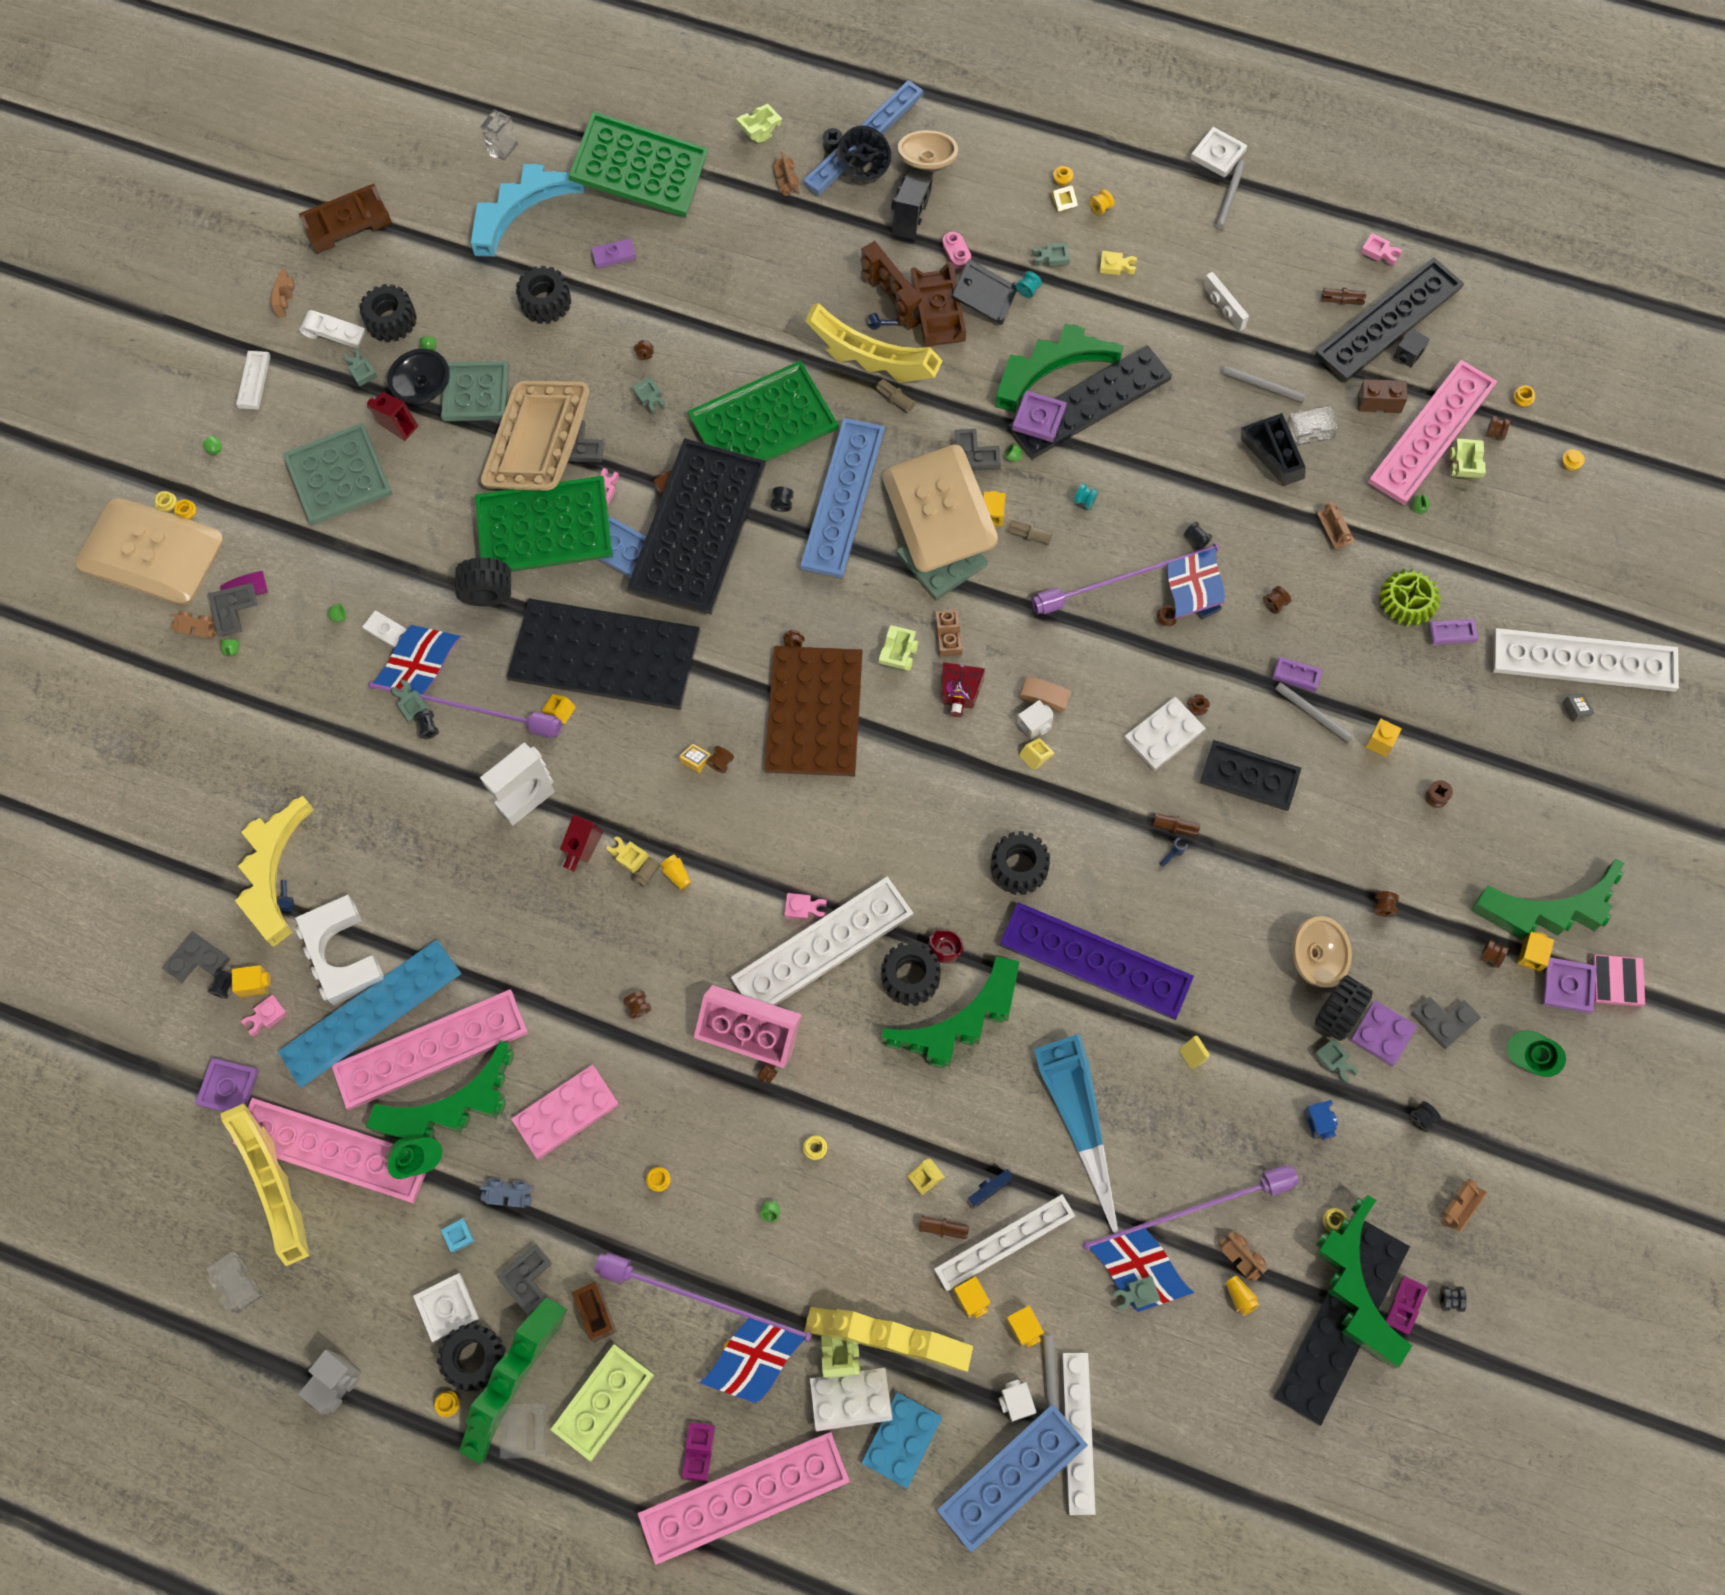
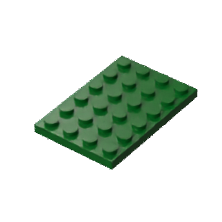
[569,111,709,217]
[687,360,839,462]
[475,476,613,572]

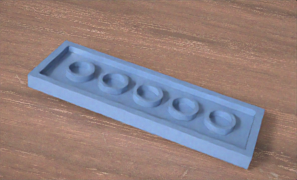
[937,1404,1088,1553]

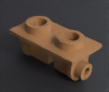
[773,151,800,196]
[1317,502,1355,549]
[169,611,216,639]
[1440,1179,1488,1232]
[1219,1231,1268,1282]

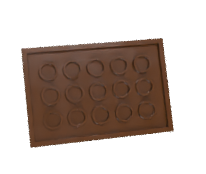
[765,646,863,777]

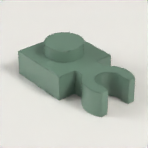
[1032,242,1070,267]
[344,349,378,387]
[632,377,666,415]
[392,680,429,722]
[1314,1038,1359,1084]
[1112,1276,1161,1310]

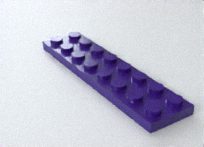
[1000,902,1194,1020]

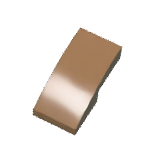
[271,269,295,318]
[936,609,962,657]
[1019,677,1071,713]

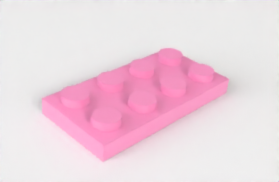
[511,1064,619,1160]

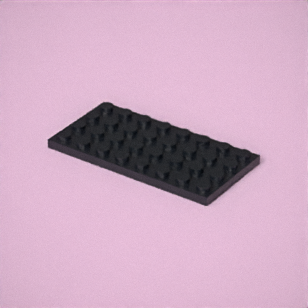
[627,438,766,615]
[507,598,700,710]

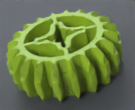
[1379,568,1441,627]

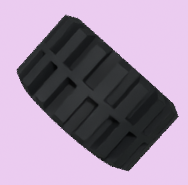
[516,266,571,324]
[359,284,417,342]
[455,557,511,606]
[991,831,1050,895]
[881,941,941,1006]
[1315,975,1373,1041]
[437,1324,506,1392]

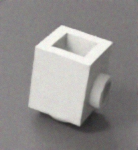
[1017,700,1054,740]
[998,1380,1037,1422]

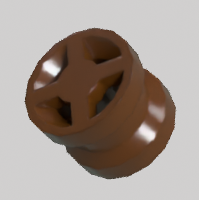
[1486,415,1510,440]
[1263,586,1291,614]
[706,746,734,773]
[1425,780,1453,808]
[1373,891,1399,917]
[1480,939,1508,968]
[623,991,652,1019]

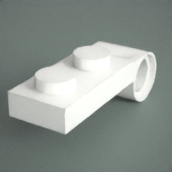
[299,310,366,349]

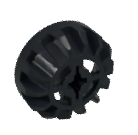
[835,125,891,184]

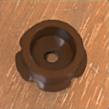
[634,340,654,360]
[1156,605,1178,627]
[783,630,805,647]
[1187,694,1210,716]
[756,1062,778,1084]

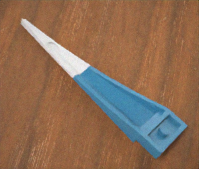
[1034,1034,1118,1233]

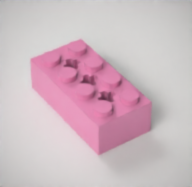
[694,985,802,1068]

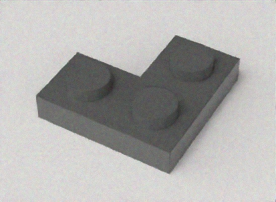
[568,420,604,463]
[955,428,1001,470]
[208,584,258,637]
[162,932,230,983]
[1411,997,1481,1049]
[497,1244,553,1316]

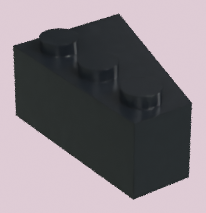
[891,167,934,241]
[1241,413,1306,486]

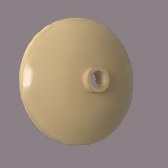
[898,130,958,170]
[1292,916,1352,988]

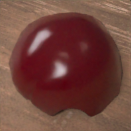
[928,930,964,964]

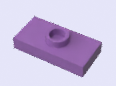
[591,238,636,269]
[1428,619,1478,645]
[1272,657,1323,692]

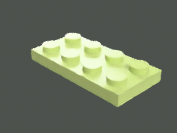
[551,1344,655,1462]

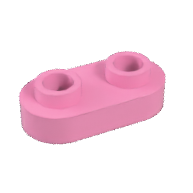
[943,232,971,270]

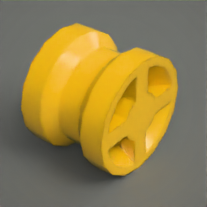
[1089,189,1115,216]

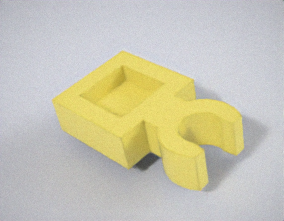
[1100,251,1137,275]
[606,837,649,873]

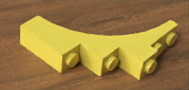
[805,303,943,383]
[235,795,314,947]
[220,1104,309,1266]
[804,1307,973,1372]

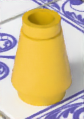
[660,855,692,890]
[1225,1276,1260,1316]

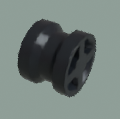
[823,128,843,154]
[770,486,794,512]
[1409,1101,1441,1132]
[1439,1286,1467,1312]

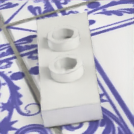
[1203,272,1249,332]
[236,351,270,410]
[362,610,407,649]

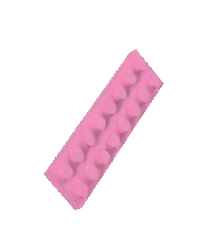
[1368,360,1498,506]
[331,989,529,1110]
[232,1098,426,1204]
[638,1432,850,1565]

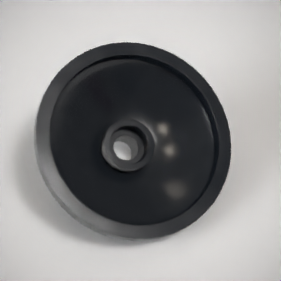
[387,349,450,404]

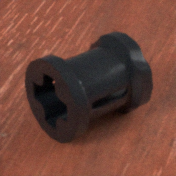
[1183,521,1213,550]
[413,710,439,739]
[207,969,232,999]

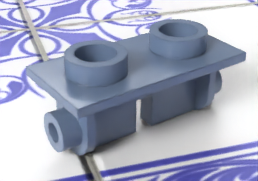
[480,1178,534,1208]

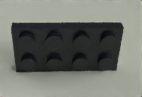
[1200,740,1302,811]

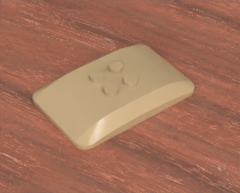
[481,381,589,491]
[882,445,998,572]
[75,498,224,605]

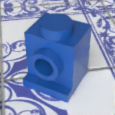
[1304,1100,1338,1141]

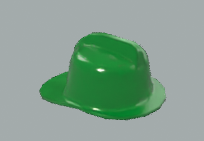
[1507,1030,1566,1077]
[385,1137,443,1179]

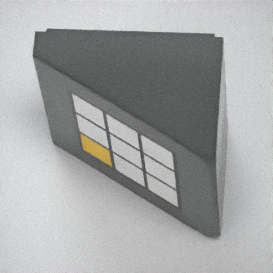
[1563,694,1594,722]

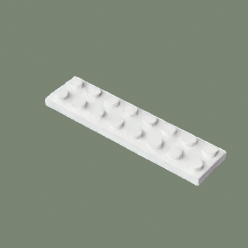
[1493,628,1679,692]
[731,876,914,1006]

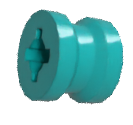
[1016,271,1042,298]
[1073,483,1099,510]

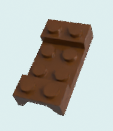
[299,183,392,254]
[860,241,922,331]
[911,262,966,347]

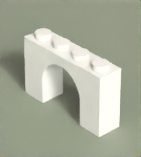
[480,742,555,826]
[295,895,384,1006]

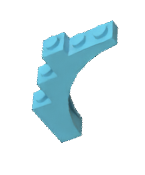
[471,164,586,257]

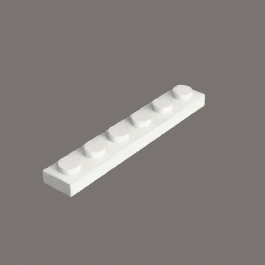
[934,1194,1075,1292]
[1062,1353,1096,1515]

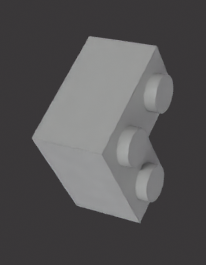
[298,1350,361,1415]

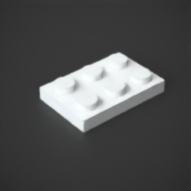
[1124,696,1206,772]
[810,1368,892,1431]

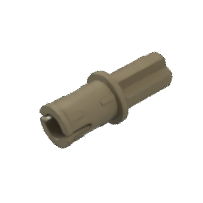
[876,379,916,413]
[1009,520,1053,545]

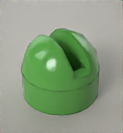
[420,336,437,351]
[202,436,222,455]
[1004,443,1023,462]
[1411,494,1430,514]
[327,603,346,622]
[221,639,240,656]
[760,1200,780,1222]

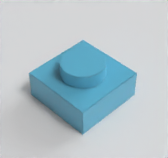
[441,1218,475,1253]

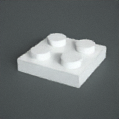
[1191,127,1247,178]
[413,1273,480,1343]

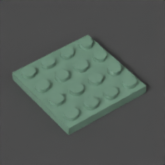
[283,423,392,526]

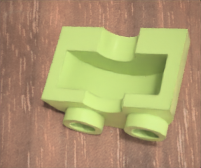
[736,104,782,143]
[1449,439,1486,478]
[879,625,919,671]
[821,1336,860,1378]

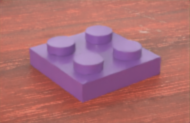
[1012,391,1067,442]
[1542,958,1597,1014]
[1350,1000,1417,1067]
[195,1058,259,1112]

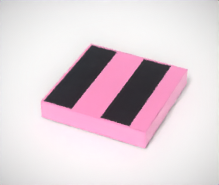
[1592,955,1645,1007]

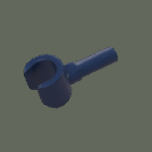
[868,313,898,330]
[1159,838,1188,867]
[277,880,294,911]

